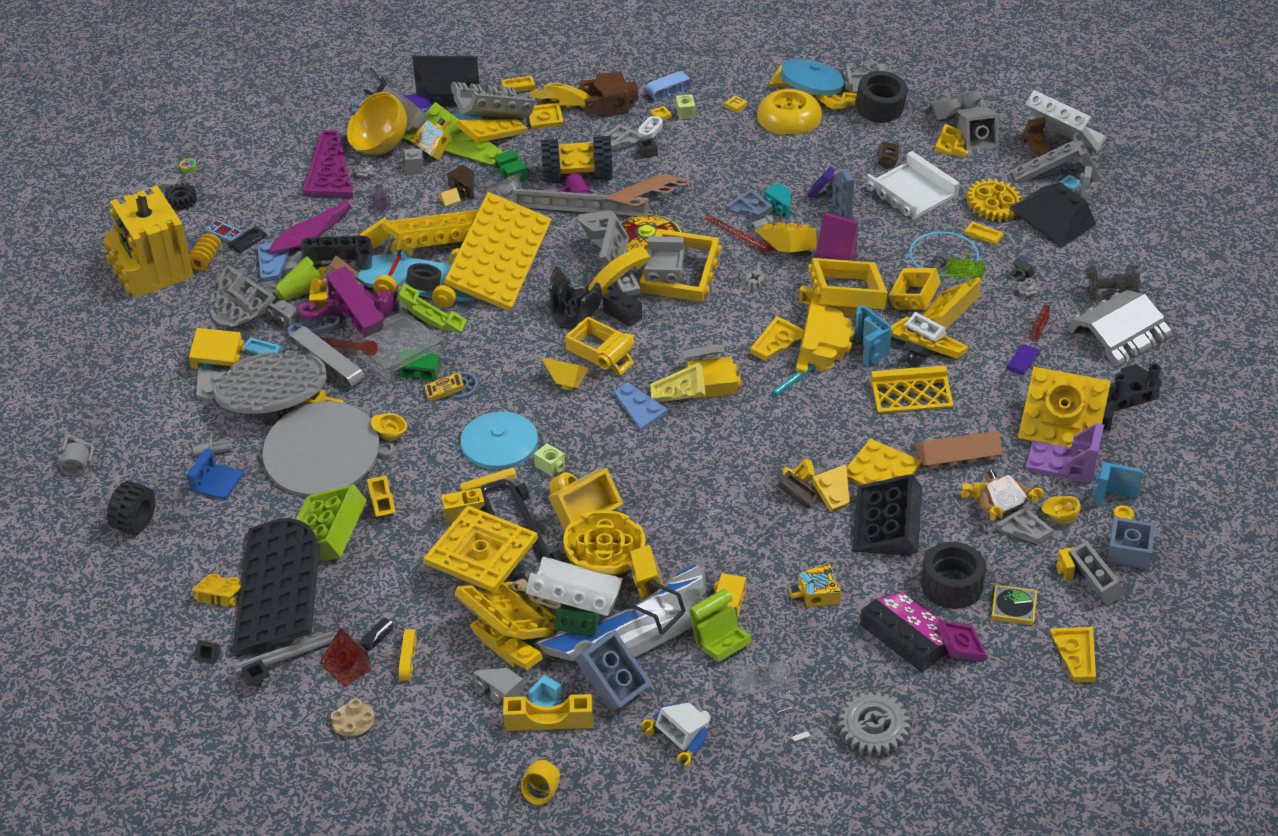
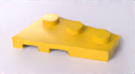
[750,316,804,361]

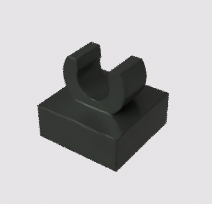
[1012,258,1035,281]

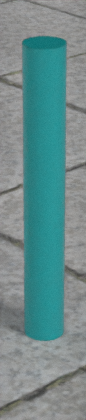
[771,363,814,396]

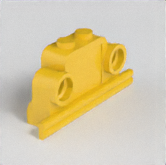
[796,299,854,373]

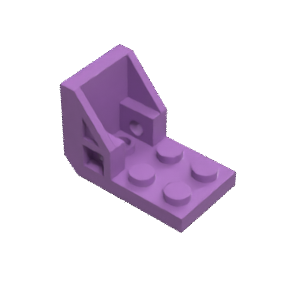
[1025,423,1104,483]

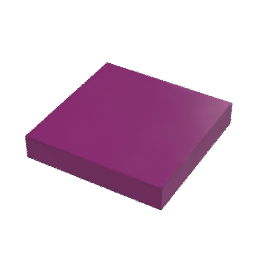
[936,620,988,662]

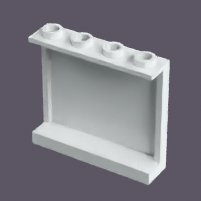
[1025,90,1106,151]
[867,151,960,219]
[526,557,623,616]

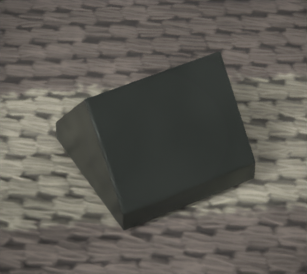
[195,640,222,664]

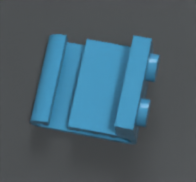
[855,306,891,367]

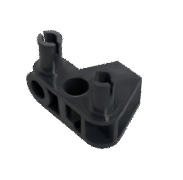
[1107,363,1162,411]

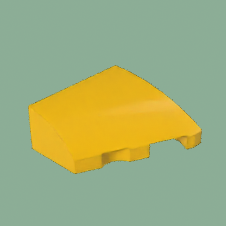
[934,124,968,157]

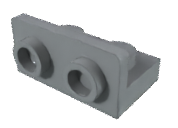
[265,299,304,327]

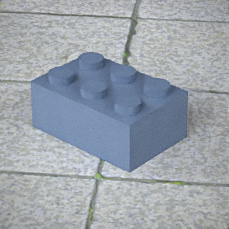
[574,630,652,711]

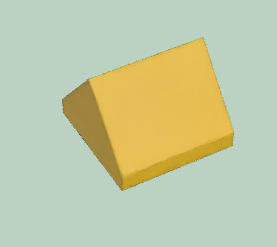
[438,188,461,207]

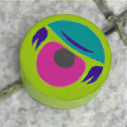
[179,159,197,173]

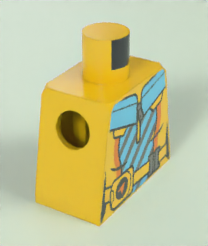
[410,118,450,160]
[789,563,841,607]

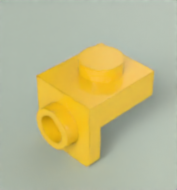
[782,458,815,484]
[1056,547,1075,580]

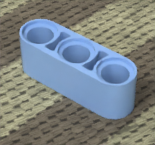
[645,71,693,102]

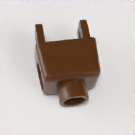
[579,72,638,117]

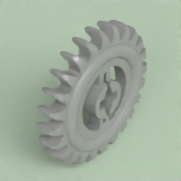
[838,692,911,756]

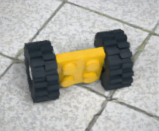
[541,136,613,182]

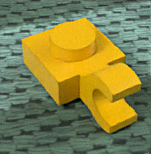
[960,483,988,502]

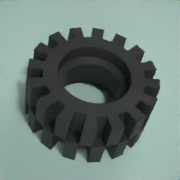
[164,183,197,211]

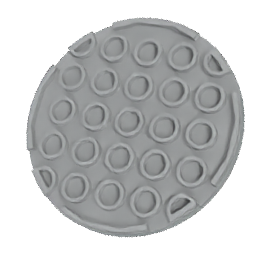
[213,350,327,414]
[263,401,380,496]

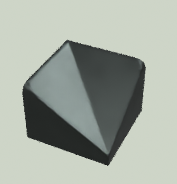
[637,138,658,159]

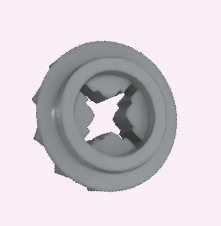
[741,269,769,291]

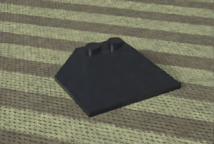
[412,55,480,107]
[1009,183,1096,248]

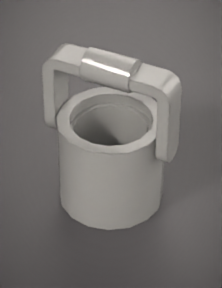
[60,434,94,476]

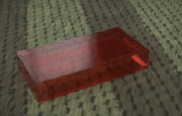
[1031,305,1051,341]

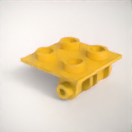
[192,574,242,607]

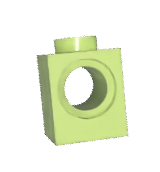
[676,94,695,119]
[534,443,565,476]

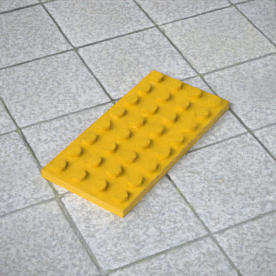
[444,192,551,311]

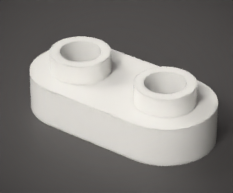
[638,116,663,139]

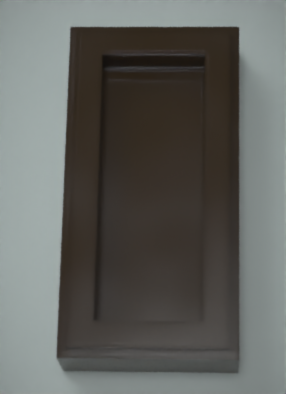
[777,470,819,509]

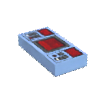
[205,220,243,243]

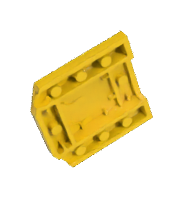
[454,582,556,639]

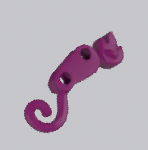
[296,290,394,320]

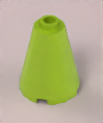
[274,257,322,301]

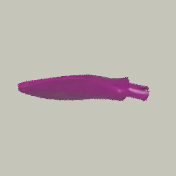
[269,200,352,254]

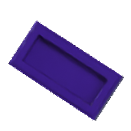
[807,167,835,198]
[1007,344,1040,376]

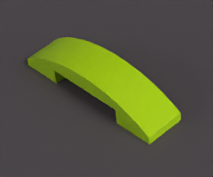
[397,283,467,332]

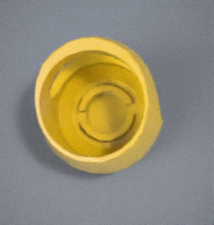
[521,760,561,805]

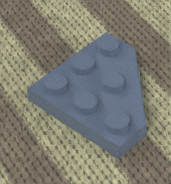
[826,169,854,220]

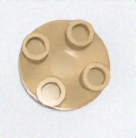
[331,699,375,736]

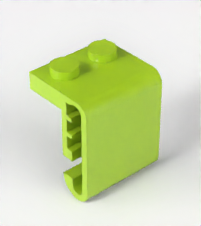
[689,589,752,662]

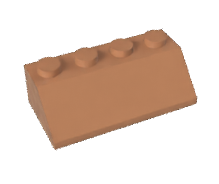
[914,431,1002,469]

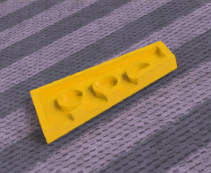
[456,119,527,143]
[891,316,968,359]

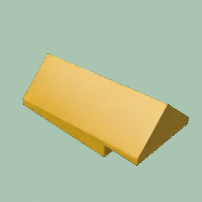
[922,277,981,330]

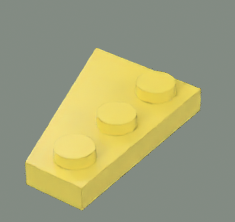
[650,363,705,402]

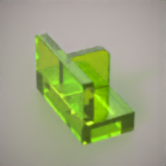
[947,252,985,278]

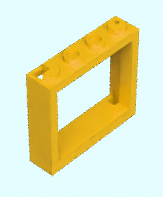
[640,229,722,302]
[808,258,888,309]

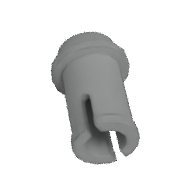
[751,215,774,232]

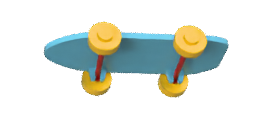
[358,239,478,308]

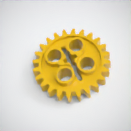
[966,178,1022,222]

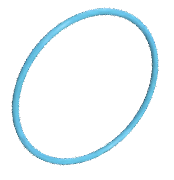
[909,232,979,276]

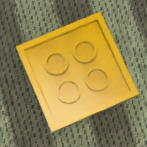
[847,439,922,485]

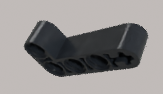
[301,236,373,270]

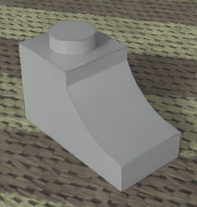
[405,148,424,174]

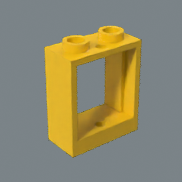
[888,268,941,310]
[565,317,623,365]

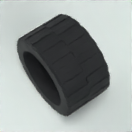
[855,71,908,123]
[921,541,986,609]

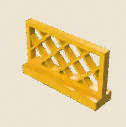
[870,365,954,414]

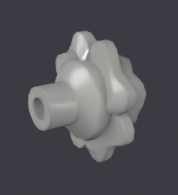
[354,161,375,178]
[1017,278,1039,297]

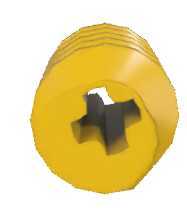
[189,234,221,271]

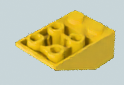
[755,222,817,252]

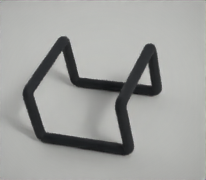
[626,581,685,634]

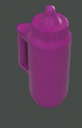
[558,173,592,194]

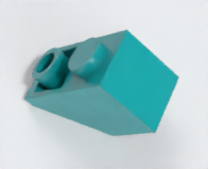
[764,182,791,219]

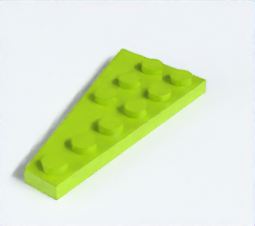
[403,102,503,167]

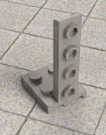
[1012,132,1101,183]

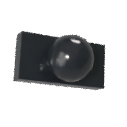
[904,341,932,367]

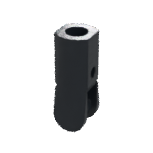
[361,618,393,651]

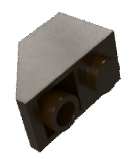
[448,164,475,200]

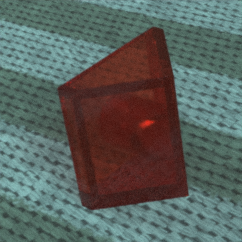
[319,628,371,688]

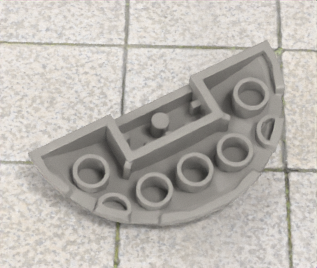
[210,264,276,327]

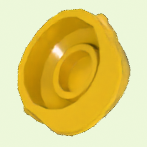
[371,413,407,442]
[1041,496,1081,525]

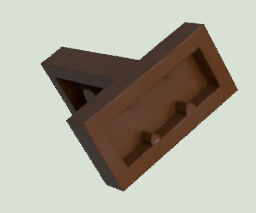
[1021,117,1051,159]

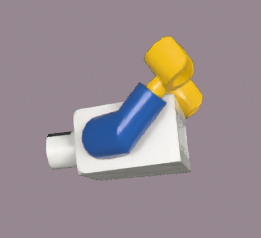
[641,703,710,769]

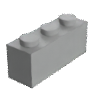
[1069,541,1125,606]

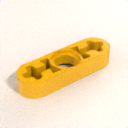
[399,629,417,681]

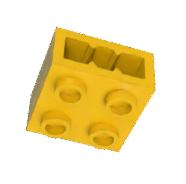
[629,545,664,600]

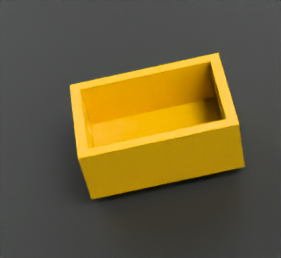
[548,468,623,530]

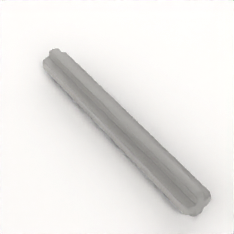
[233,632,335,675]

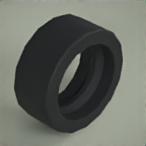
[406,263,442,291]

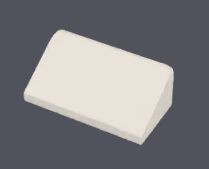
[904,312,946,342]

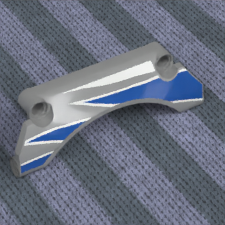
[534,563,706,679]

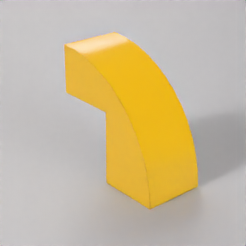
[366,475,396,517]

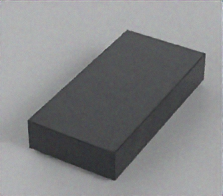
[229,226,267,253]

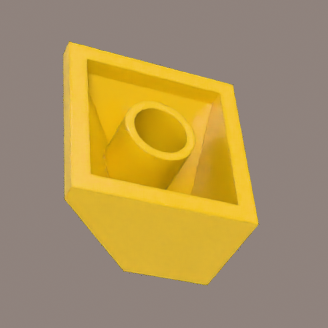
[543,358,589,391]

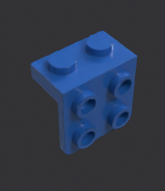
[187,449,243,500]

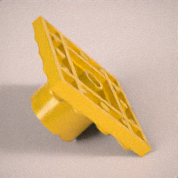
[1018,367,1111,447]
[423,506,538,593]

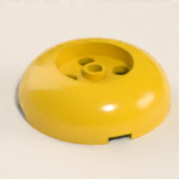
[757,89,822,135]
[563,510,645,576]

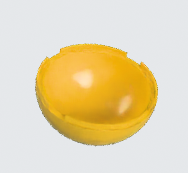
[347,92,407,155]

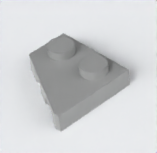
[996,507,1053,544]

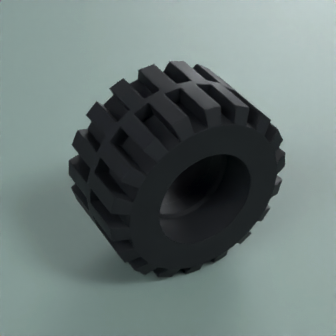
[107,481,156,536]

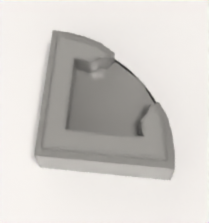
[160,175,181,189]

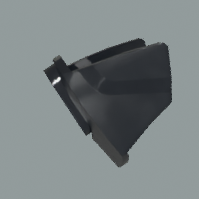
[549,267,603,328]

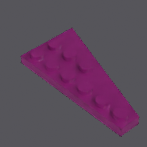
[303,130,354,198]

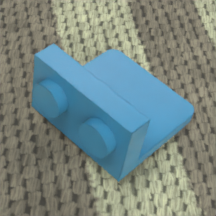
[1092,462,1143,507]

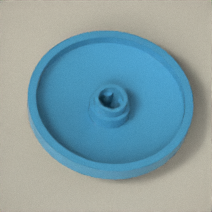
[780,59,844,96]

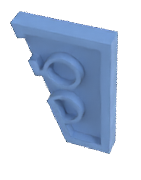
[257,243,290,282]
[614,382,668,432]

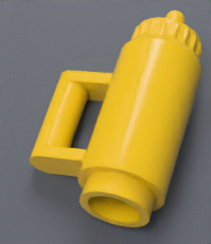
[597,333,635,376]

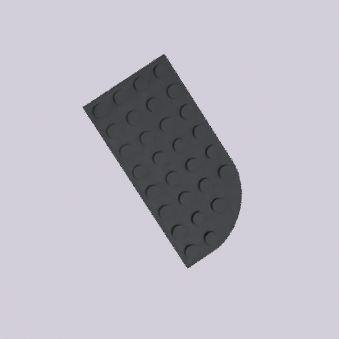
[232,518,320,657]

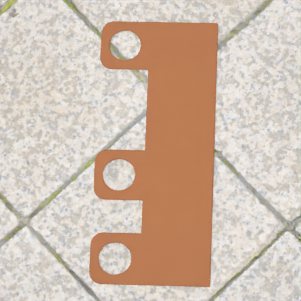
[604,174,692,206]

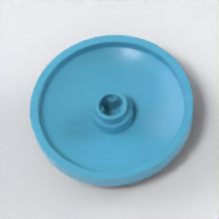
[461,412,538,470]

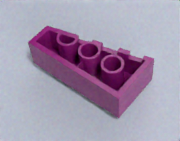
[326,266,385,338]

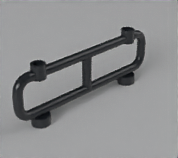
[479,479,564,582]

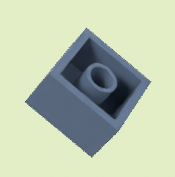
[1107,517,1155,570]

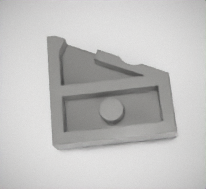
[604,124,644,151]
[1078,166,1093,201]
[682,344,725,361]
[196,367,221,403]

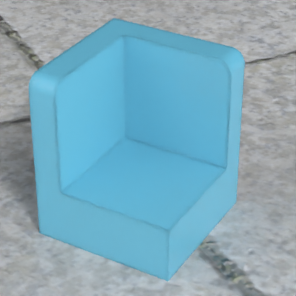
[528,675,562,707]

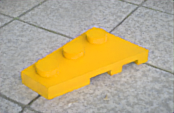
[1050,627,1096,683]

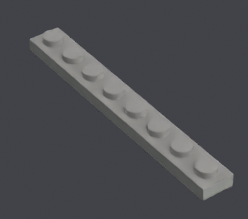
[513,189,649,217]

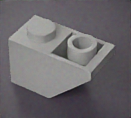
[474,668,524,704]

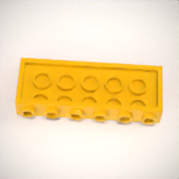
[382,210,478,250]

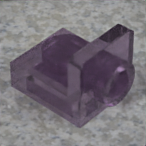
[372,184,391,210]

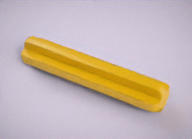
[460,468,517,491]

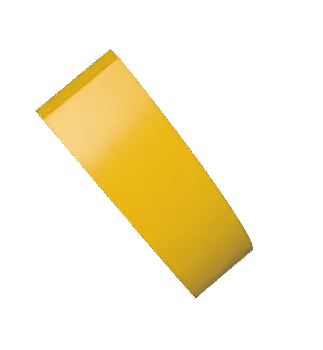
[588,246,652,296]

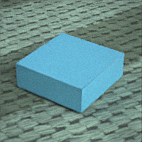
[1059,175,1083,192]

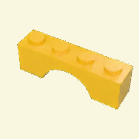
[503,694,593,731]

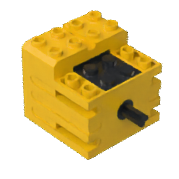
[102,186,194,297]

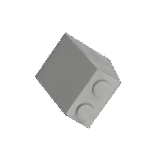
[955,107,999,150]

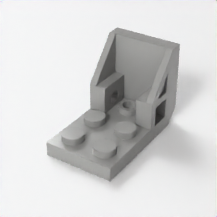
[578,210,629,266]

